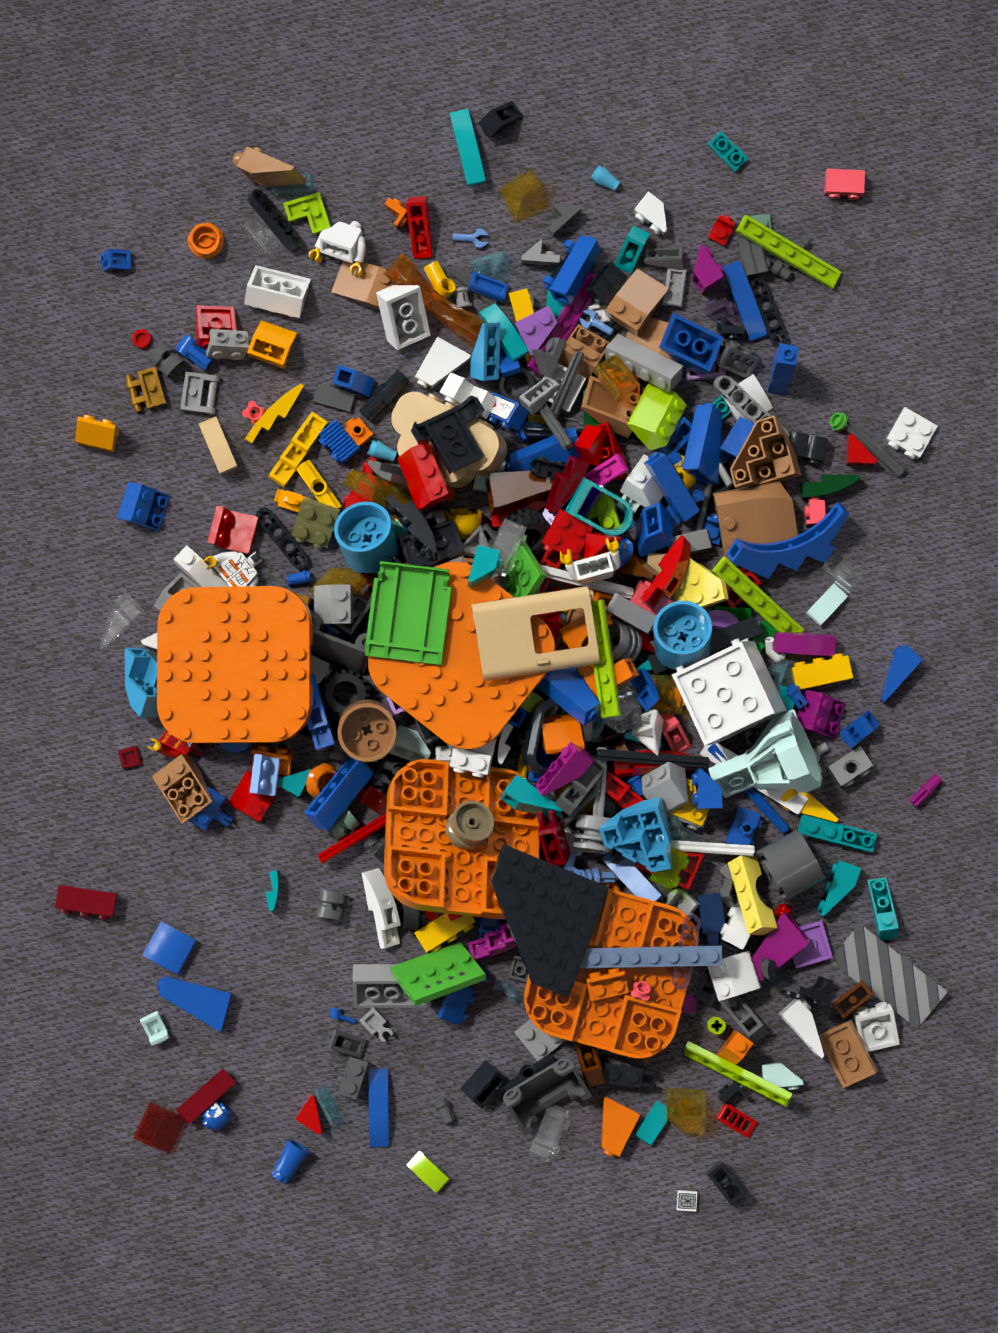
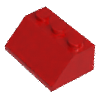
[397,442,454,511]

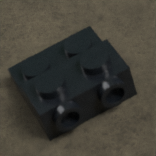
[372,752,412,791]

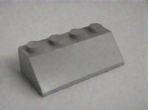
[353,964,431,1008]

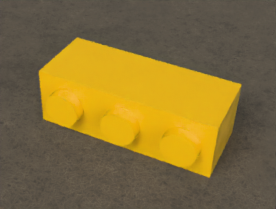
[790,653,853,690]
[414,913,476,953]

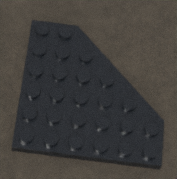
[489,845,610,998]

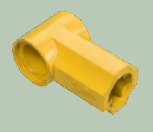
[424,261,456,302]

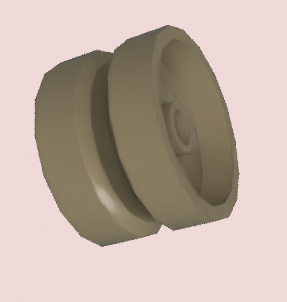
[445,800,494,850]

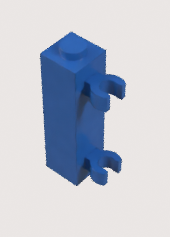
[542,235,601,305]
[644,451,706,522]

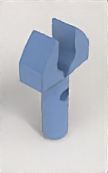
[452,228,489,249]
[580,310,614,335]

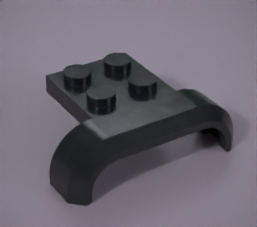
[411,395,485,474]
[510,698,560,776]
[761,958,833,1005]

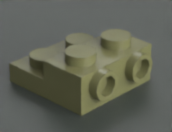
[291,497,340,549]

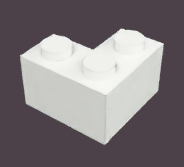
[439,372,497,419]

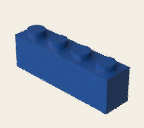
[304,756,374,831]

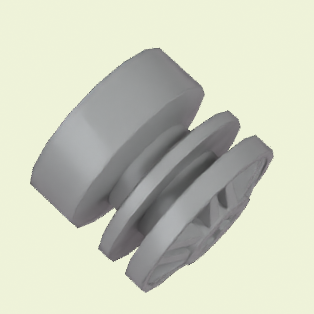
[608,618,642,663]
[573,814,613,854]

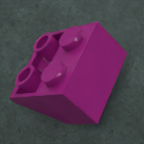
[692,244,724,295]
[797,690,845,739]

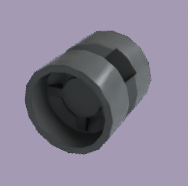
[149,341,185,378]
[316,889,345,920]

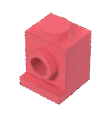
[804,497,825,526]

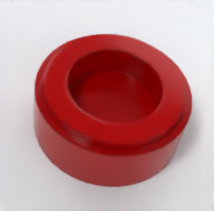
[132,329,151,349]

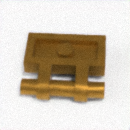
[125,367,166,413]

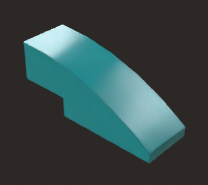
[479,303,529,362]

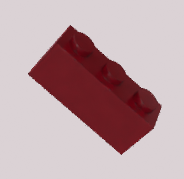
[55,885,118,920]

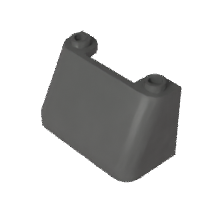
[310,611,369,674]
[503,1058,592,1136]

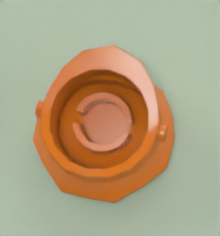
[187,222,224,259]
[306,763,337,799]

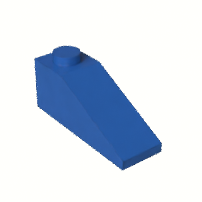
[880,644,923,703]

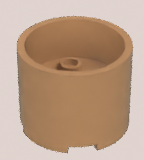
[338,699,396,762]

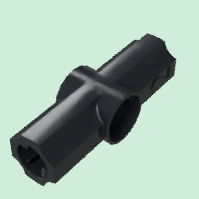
[359,369,410,423]
[502,1053,556,1093]

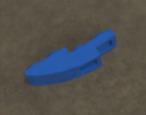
[307,674,336,751]

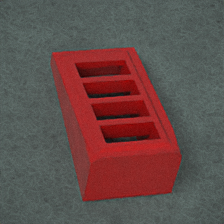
[715,1102,758,1138]

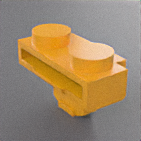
[274,489,311,513]

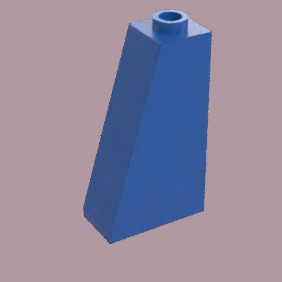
[767,343,799,395]
[682,403,722,484]
[507,427,580,472]
[537,667,600,726]
[157,976,232,1031]

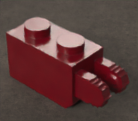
[537,810,571,866]

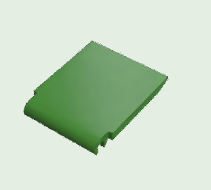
[365,561,452,665]

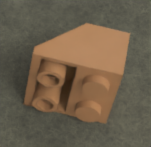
[558,324,610,380]

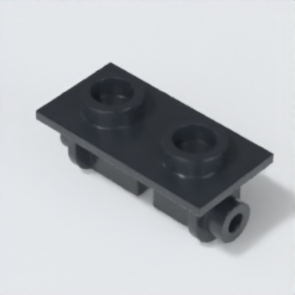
[530,457,566,480]

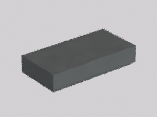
[313,384,355,413]

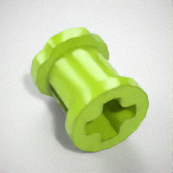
[707,1017,726,1035]

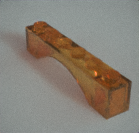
[383,253,485,346]

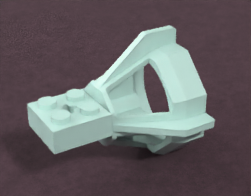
[709,710,822,798]

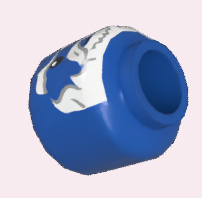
[202,1102,231,1131]

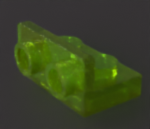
[649,847,689,890]

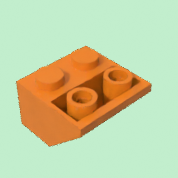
[539,713,585,755]

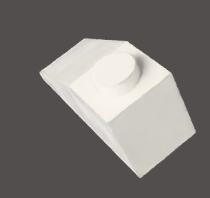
[174,545,229,587]

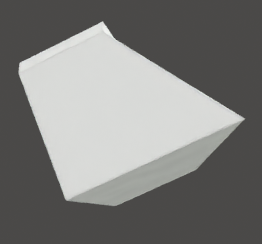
[631,710,664,756]

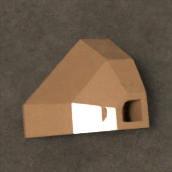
[730,415,801,488]

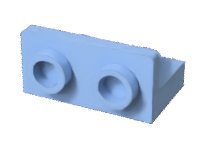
[250,754,281,796]

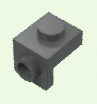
[720,879,740,907]

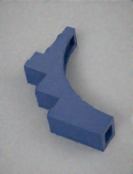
[726,502,850,579]

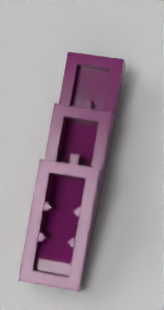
[468,924,517,962]

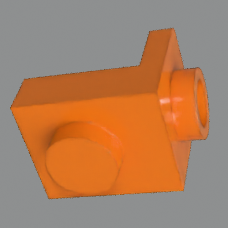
[384,198,408,229]

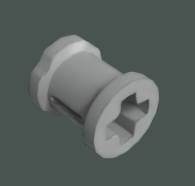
[453,287,472,310]

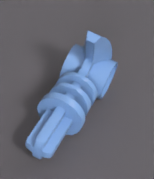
[562,851,615,884]

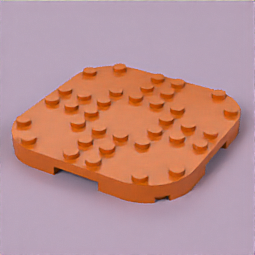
[368,562,556,750]
[157,586,313,743]
[384,759,540,919]
[524,889,698,1058]

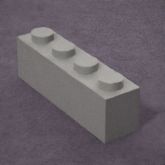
[605,334,683,393]

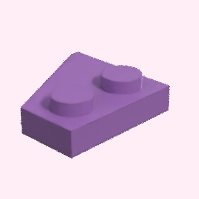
[515,305,557,356]

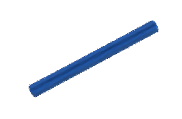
[707,744,790,834]

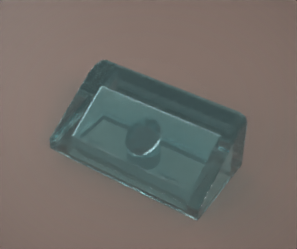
[668,816,692,841]
[313,1083,343,1124]

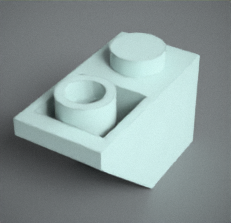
[761,1063,803,1090]

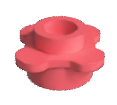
[242,401,265,423]
[631,981,652,1001]

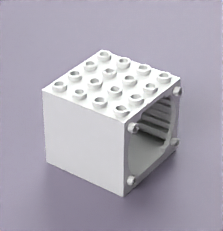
[672,638,787,746]

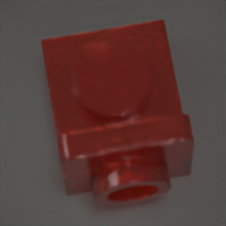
[356,784,387,814]

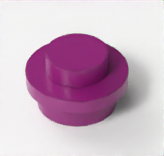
[681,994,698,1014]

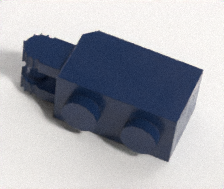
[695,893,725,946]

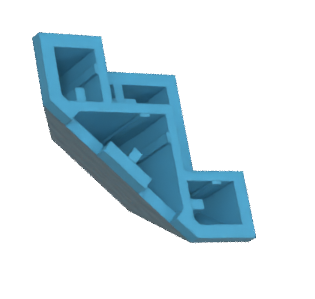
[125,648,159,718]
[599,797,672,872]

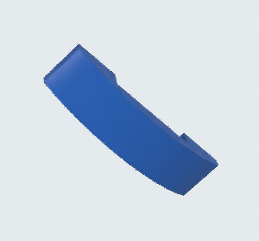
[369,1069,389,1147]

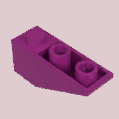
[535,742,593,796]

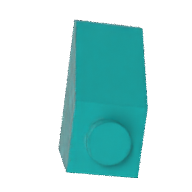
[615,226,650,274]
[467,545,502,587]

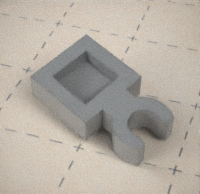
[359,1007,393,1042]

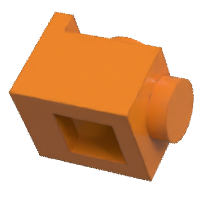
[345,417,374,447]

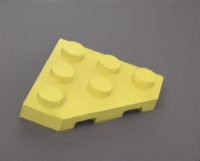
[673,557,728,608]

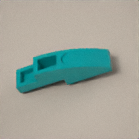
[798,815,877,852]

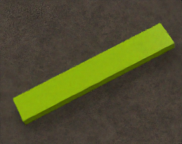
[736,215,842,289]
[712,556,805,632]
[591,600,621,718]
[684,1041,792,1107]

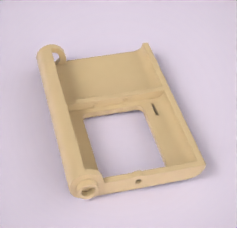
[471,586,599,682]

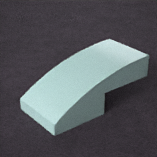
[806,584,848,626]

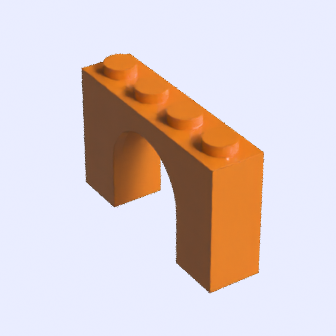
[559,611,639,698]

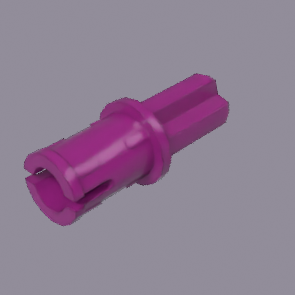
[909,774,943,807]

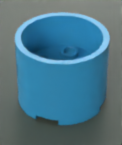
[334,502,400,574]
[653,601,712,670]

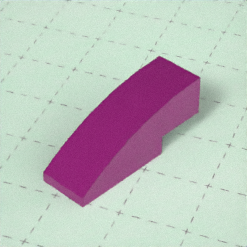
[773,632,837,656]

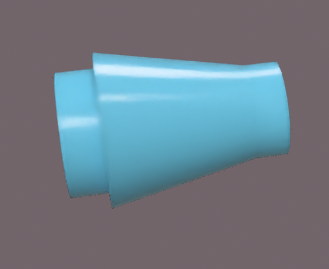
[591,165,620,191]
[367,440,397,462]

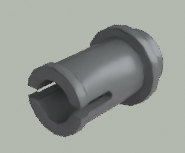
[435,1098,455,1124]

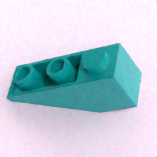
[499,775,563,818]
[817,860,861,916]
[867,877,899,941]

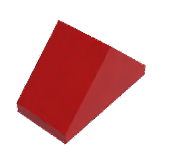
[573,425,604,466]
[846,433,878,466]
[584,533,621,559]
[295,1094,323,1134]

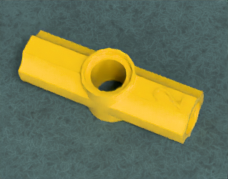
[296,459,342,509]

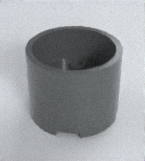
[755,830,825,903]

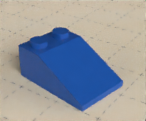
[659,313,724,375]

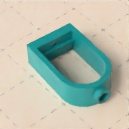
[565,478,635,535]

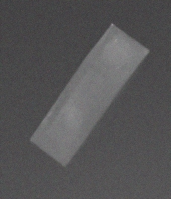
[99,593,144,651]

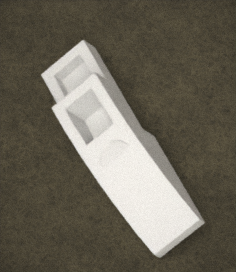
[362,868,401,949]

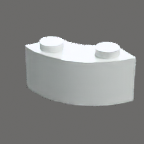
[720,907,750,950]

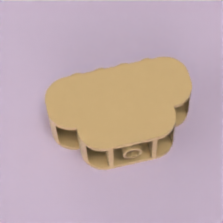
[391,392,507,488]

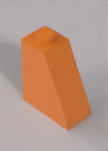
[716,1030,753,1065]
[601,1096,640,1158]

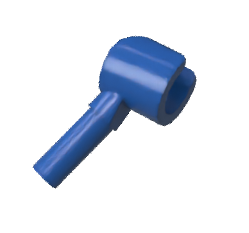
[330,1008,356,1024]

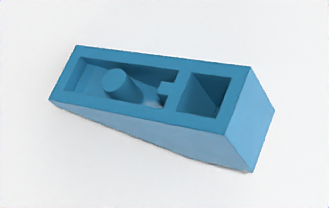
[470,322,501,381]

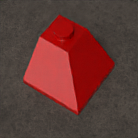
[228,770,280,822]

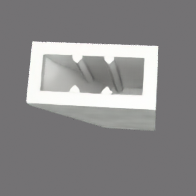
[415,337,471,389]

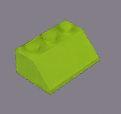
[627,383,687,450]

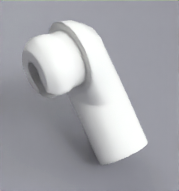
[765,637,785,663]

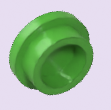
[830,412,848,431]

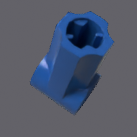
[174,334,214,371]

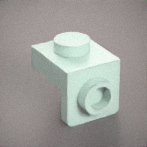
[140,1011,169,1046]

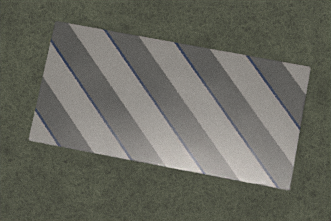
[830,924,947,1028]

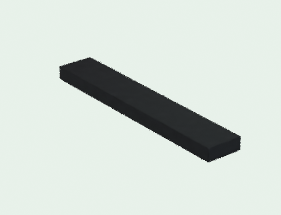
[647,616,762,675]

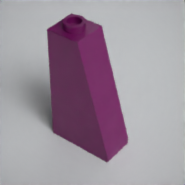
[752,911,810,982]

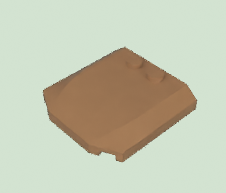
[713,481,798,567]

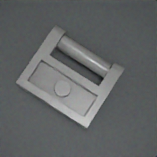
[180,372,220,415]

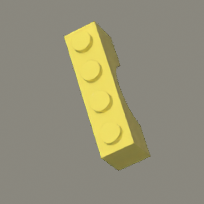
[728,855,777,935]

